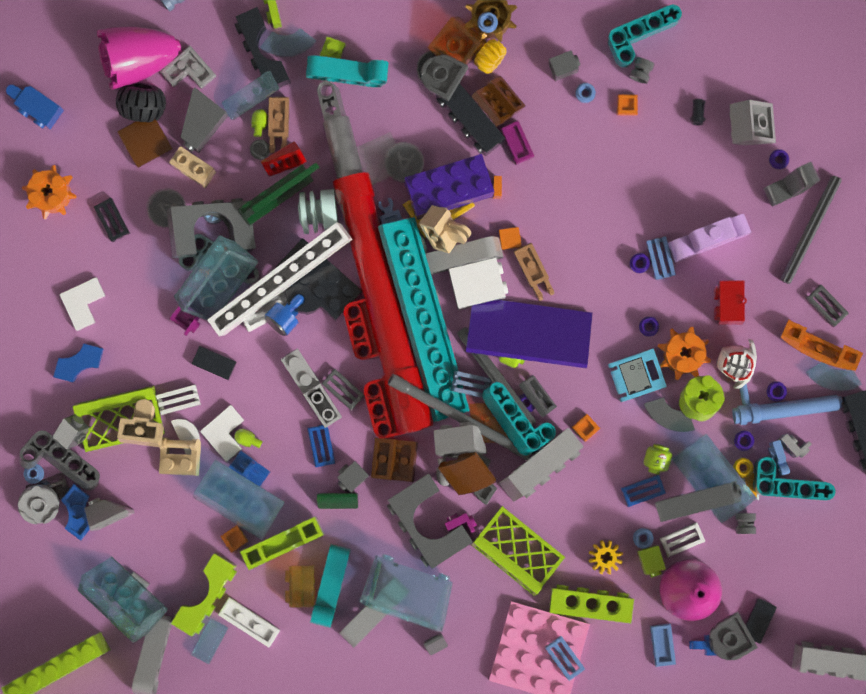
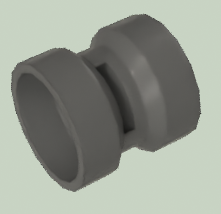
[629,57,655,84]
[736,513,756,534]

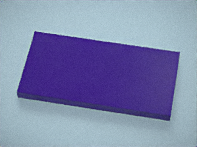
[466,300,593,369]

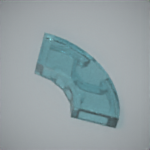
[260,28,316,57]
[805,362,862,391]

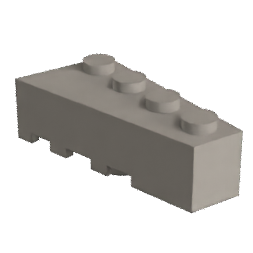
[499,428,584,502]
[792,641,866,681]

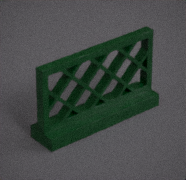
[237,163,320,226]

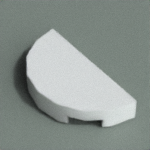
[171,419,200,455]

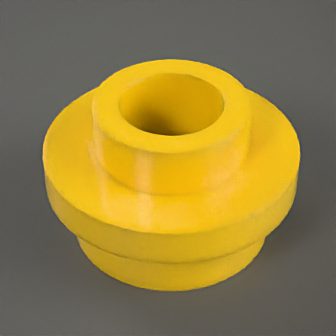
[733,458,754,478]

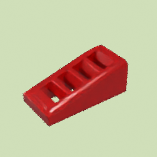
[260,141,307,177]

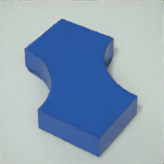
[53,344,104,383]
[61,484,90,541]

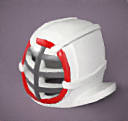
[717,339,757,389]

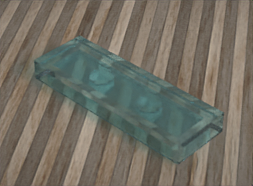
[222,71,280,120]

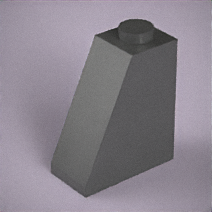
[181,88,228,153]

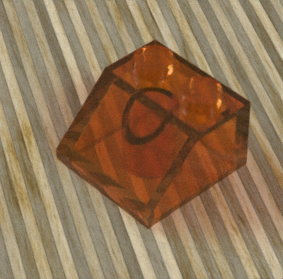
[427,16,487,65]

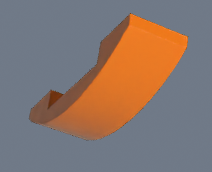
[781,319,863,371]

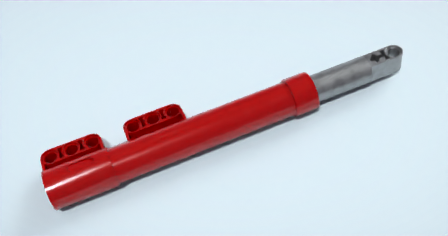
[317,81,434,439]

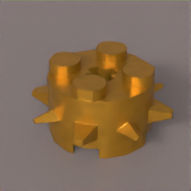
[465,0,517,42]

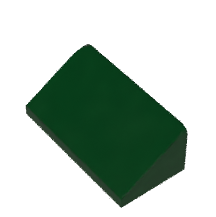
[317,493,358,509]

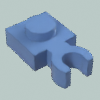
[378,198,403,224]
[768,440,790,475]

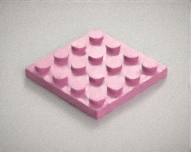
[489,601,590,694]

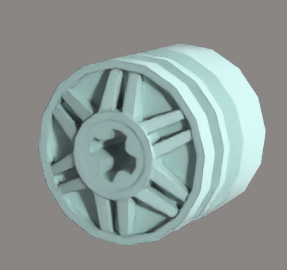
[298,189,338,234]

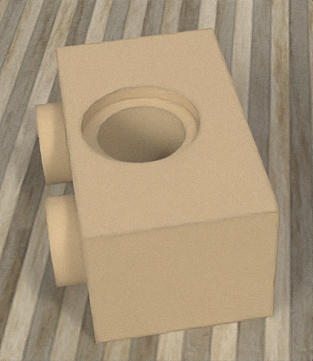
[169,146,216,188]

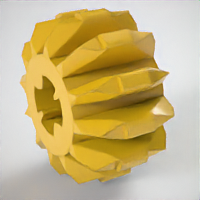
[474,39,506,74]
[588,540,623,574]

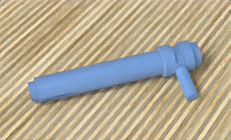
[732,384,843,425]

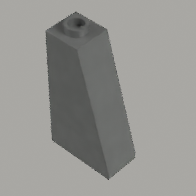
[655,481,742,522]

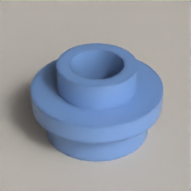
[478,12,498,33]
[575,83,596,103]
[23,464,44,484]
[633,528,654,549]

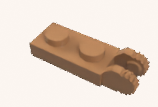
[268,97,290,153]
[513,242,555,301]

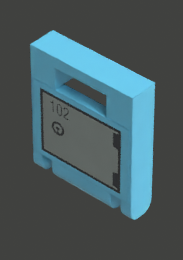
[608,348,667,402]

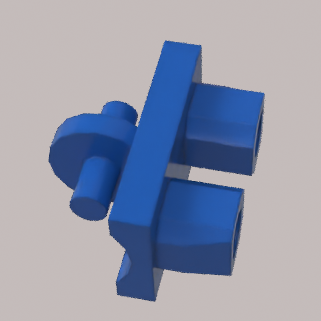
[229,451,270,488]

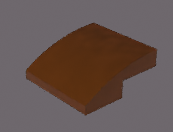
[472,76,526,127]
[117,119,173,168]
[371,438,418,482]
[438,452,496,495]

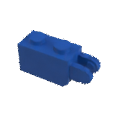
[6,84,64,130]

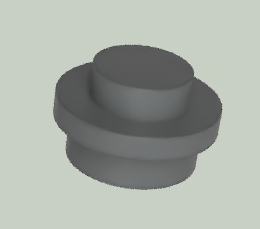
[250,139,270,160]

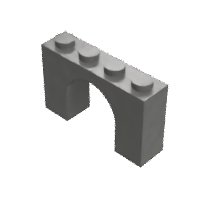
[167,198,256,258]
[387,474,473,569]

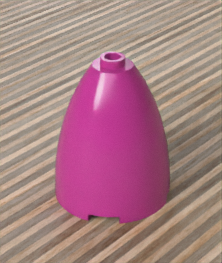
[97,27,181,90]
[659,559,722,621]

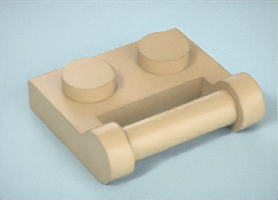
[159,437,201,476]

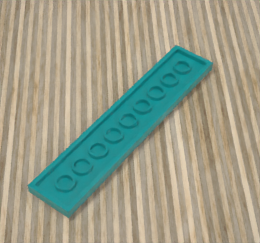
[378,217,470,422]

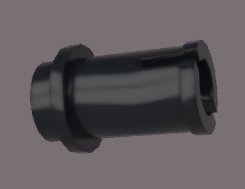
[690,99,706,126]

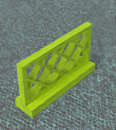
[73,386,165,452]
[471,506,565,596]

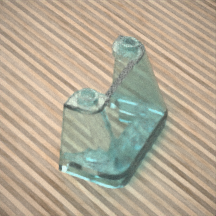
[359,554,453,632]

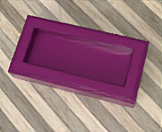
[500,120,534,165]

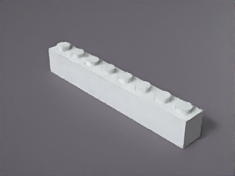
[208,223,352,336]

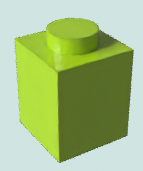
[637,545,666,577]

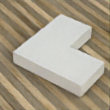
[60,277,105,331]
[200,405,245,462]

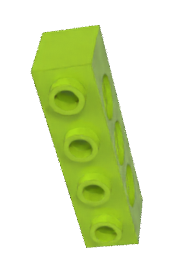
[549,584,634,624]

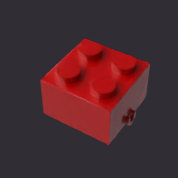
[714,280,747,325]

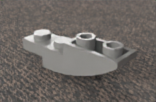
[281,348,342,428]

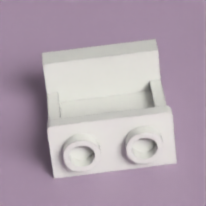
[449,258,508,310]

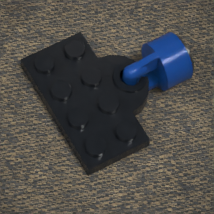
[265,238,362,336]

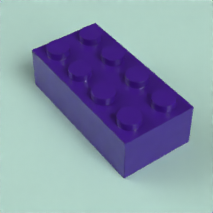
[404,154,494,220]

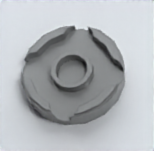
[18,484,59,524]

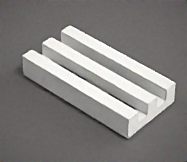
[156,385,201,415]
[659,522,705,557]

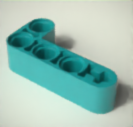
[607,5,682,68]
[306,55,389,87]
[482,382,556,456]
[753,457,836,501]
[310,544,351,628]

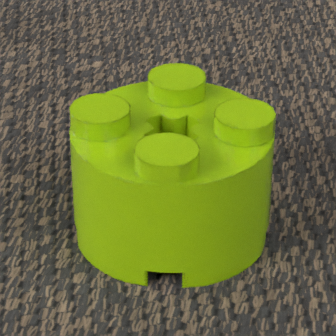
[679,375,725,421]

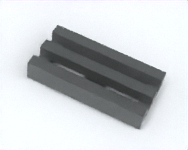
[805,284,849,327]
[321,369,365,410]
[518,375,557,418]

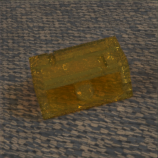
[285,565,315,608]

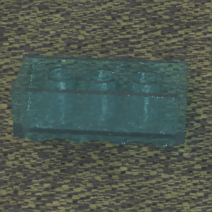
[174,235,258,320]
[672,434,757,523]
[193,460,285,540]
[78,557,168,643]

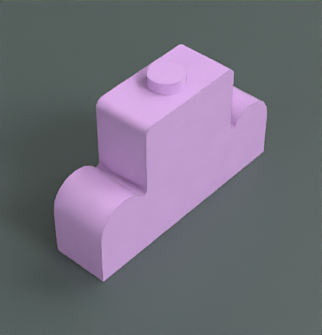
[668,214,752,263]

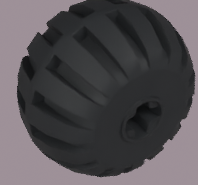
[116,83,166,122]

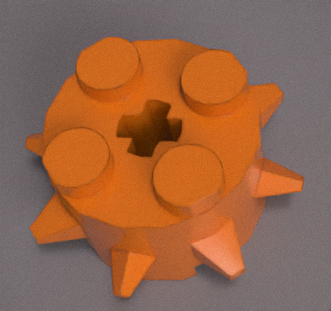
[22,165,77,219]
[657,327,711,380]

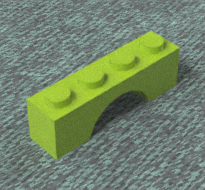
[240,516,324,570]
[171,553,237,637]

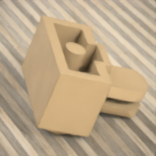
[419,205,471,253]
[117,399,164,447]

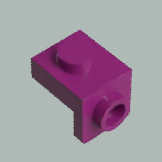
[169,301,202,336]
[444,513,477,533]

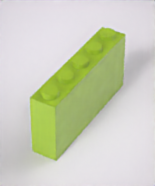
[1,632,111,694]

